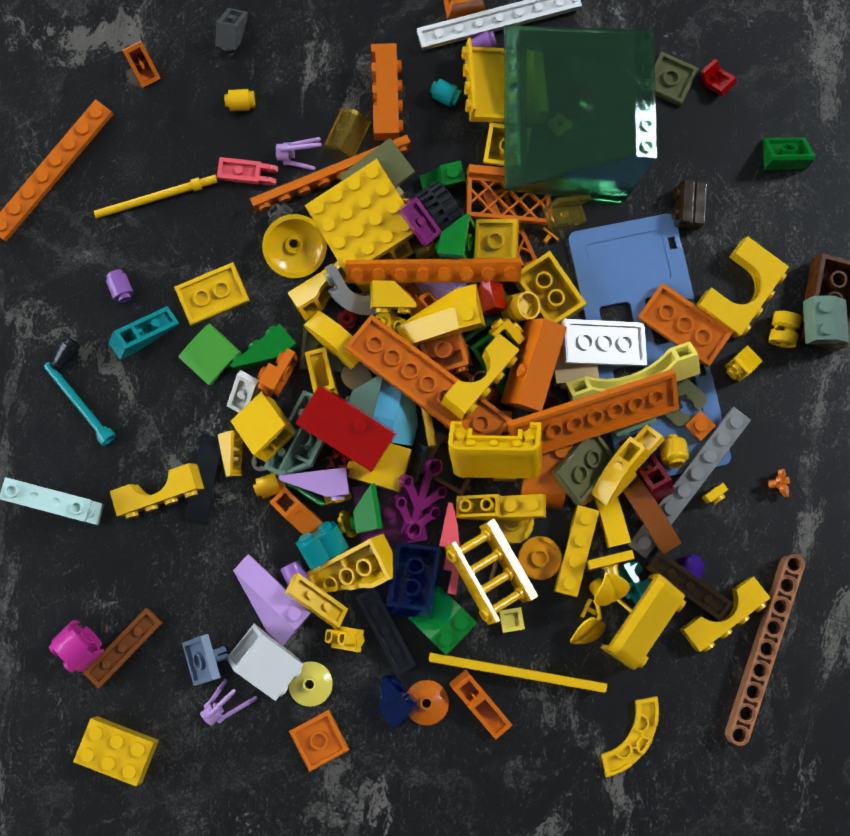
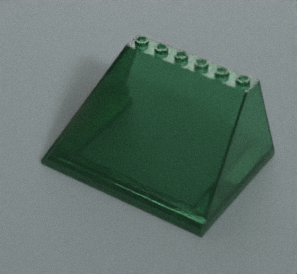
[504,25,657,203]

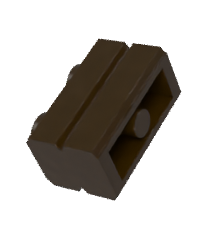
[671,180,707,230]

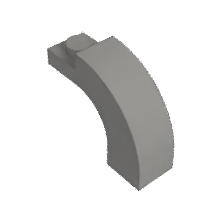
[324,263,379,315]

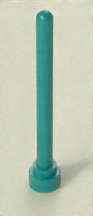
[44,362,116,446]

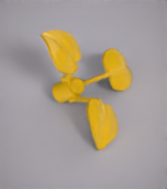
[570,573,633,644]

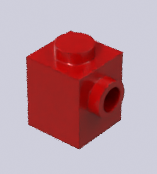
[477,280,508,316]

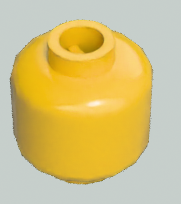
[658,434,689,468]

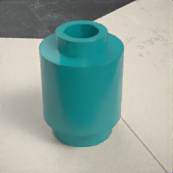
[430,79,462,106]

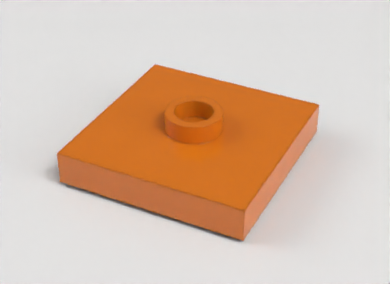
[289,710,350,772]

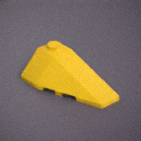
[397,284,486,345]
[306,533,393,592]

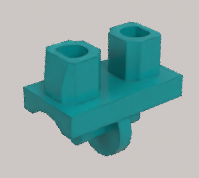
[618,561,651,604]

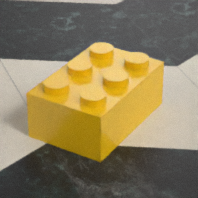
[514,251,587,324]
[73,716,159,786]

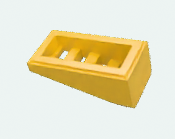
[218,430,243,477]

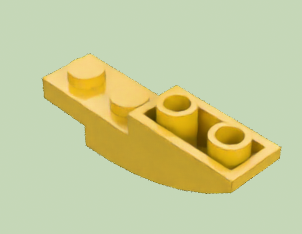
[591,424,664,507]
[456,494,546,521]

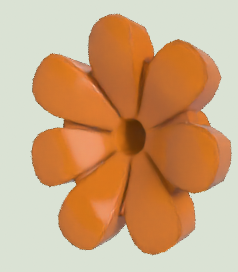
[768,469,790,497]

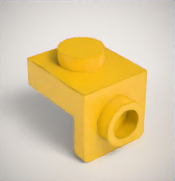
[488,318,525,345]

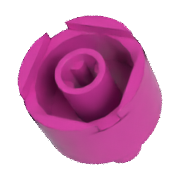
[49,620,104,673]

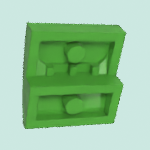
[178,324,241,385]

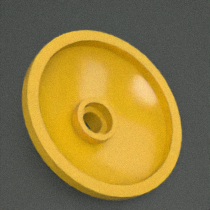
[262,214,327,278]

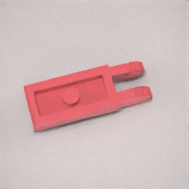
[217,157,278,186]

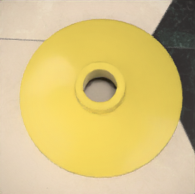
[288,661,333,707]

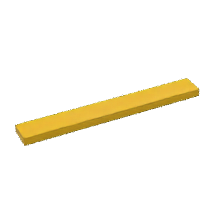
[429,652,607,693]

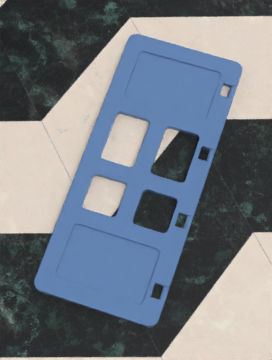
[568,214,731,476]

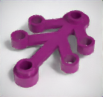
[392,457,447,540]

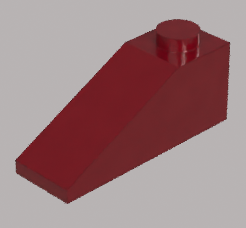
[619,432,674,502]

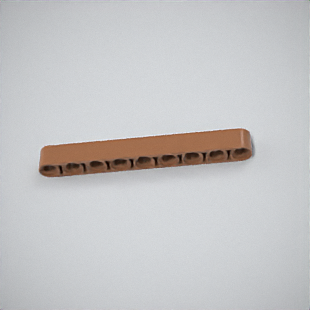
[725,554,805,746]

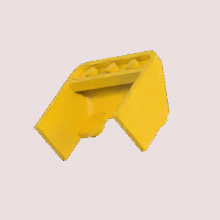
[600,574,686,670]

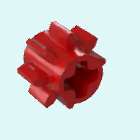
[326,450,351,469]

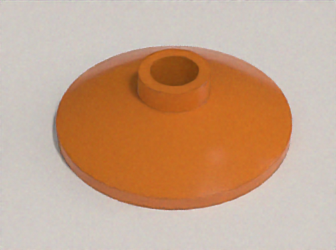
[404,680,449,725]

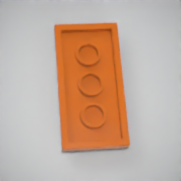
[637,282,734,367]

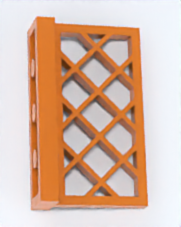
[465,164,553,225]

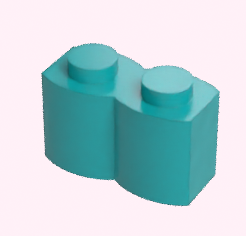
[296,521,349,569]

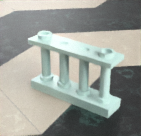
[0,477,104,525]

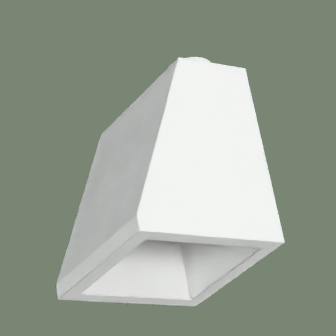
[227,623,303,701]

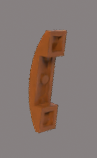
[622,475,682,554]

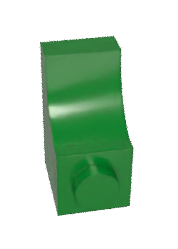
[419,160,466,192]

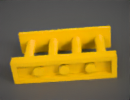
[444,519,538,625]

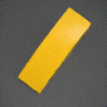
[303,311,360,370]
[305,347,339,395]
[593,497,631,548]

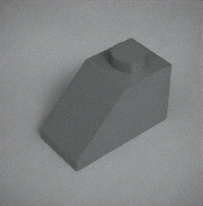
[215,8,248,51]

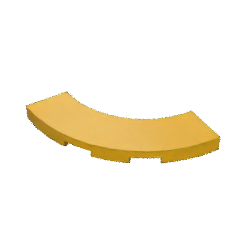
[601,696,659,777]

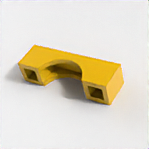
[441,333,520,420]
[110,463,204,519]
[553,505,599,597]
[680,576,770,652]

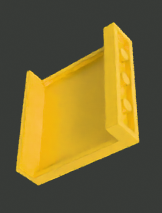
[462,38,549,124]

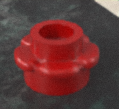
[337,309,358,330]

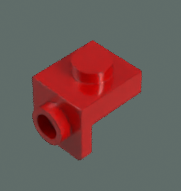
[701,59,737,96]

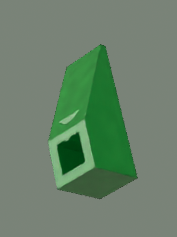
[230,324,298,371]

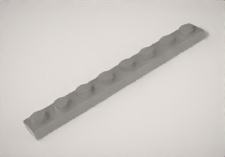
[627,407,751,558]

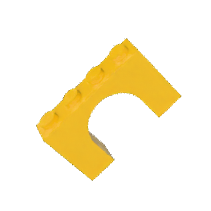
[696,236,789,338]

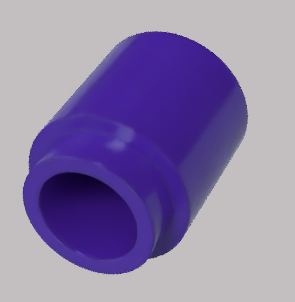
[681,554,705,579]

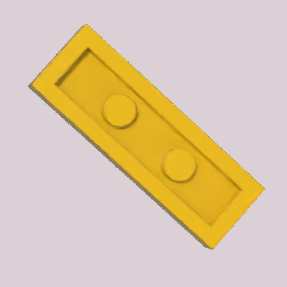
[285,573,348,628]

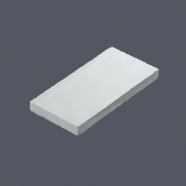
[562,319,647,366]

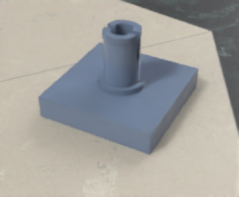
[182,634,228,686]

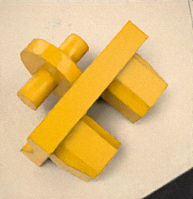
[325,626,365,653]

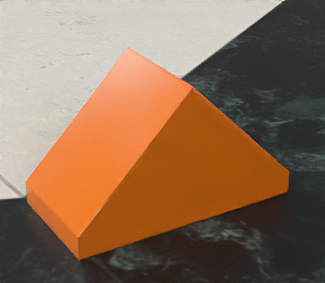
[122,41,161,88]

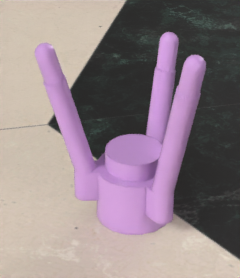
[276,137,322,170]
[200,679,258,726]

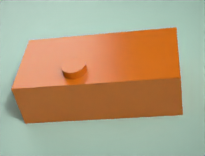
[500,318,567,412]

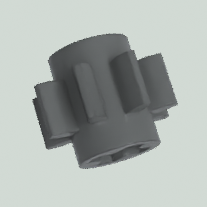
[267,203,294,225]

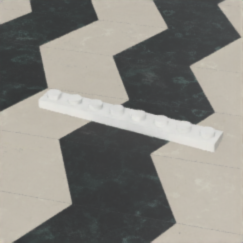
[417,0,582,51]

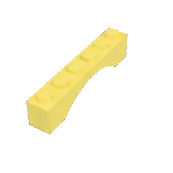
[566,342,701,401]

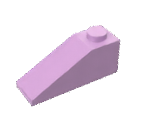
[279,467,349,501]

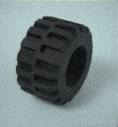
[414,181,463,239]

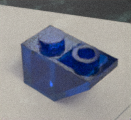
[380,675,419,728]

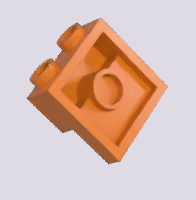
[420,333,473,374]
[257,348,299,397]

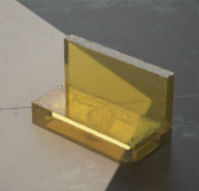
[324,108,371,157]
[543,194,591,228]

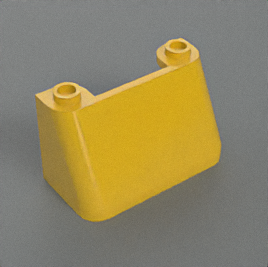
[448,421,542,479]

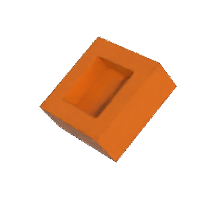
[684,410,716,442]

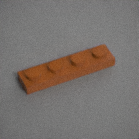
[83,608,163,689]

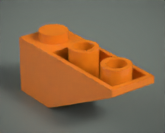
[270,487,324,534]

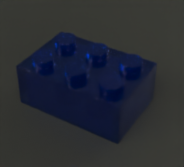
[386,542,443,620]

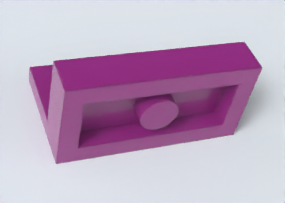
[398,197,442,246]

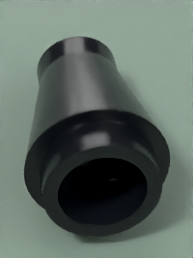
[51,336,81,370]

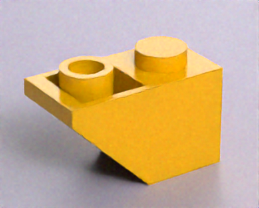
[370,280,416,314]
[724,345,762,382]

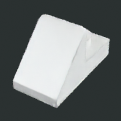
[227,370,260,413]

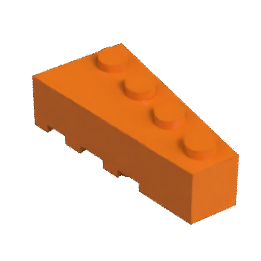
[371,43,403,141]

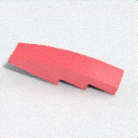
[439,502,460,595]

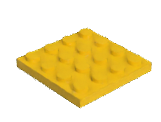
[305,159,415,274]

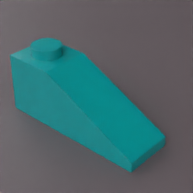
[109,306,179,360]

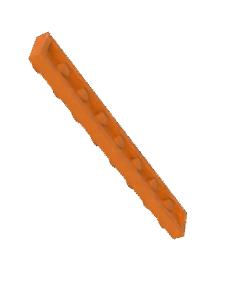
[0,99,113,242]
[250,135,411,212]
[346,258,522,283]

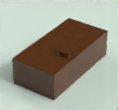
[798,253,850,351]

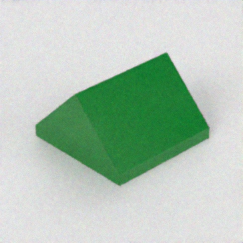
[763,138,815,170]

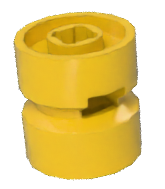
[500,291,541,323]
[768,311,802,348]

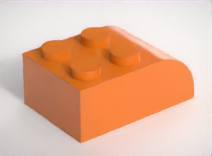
[520,444,573,510]

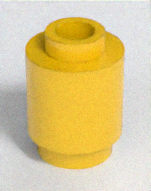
[224,89,255,111]
[253,473,287,499]

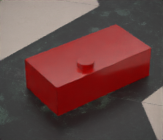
[295,385,397,472]

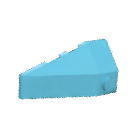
[373,379,418,446]

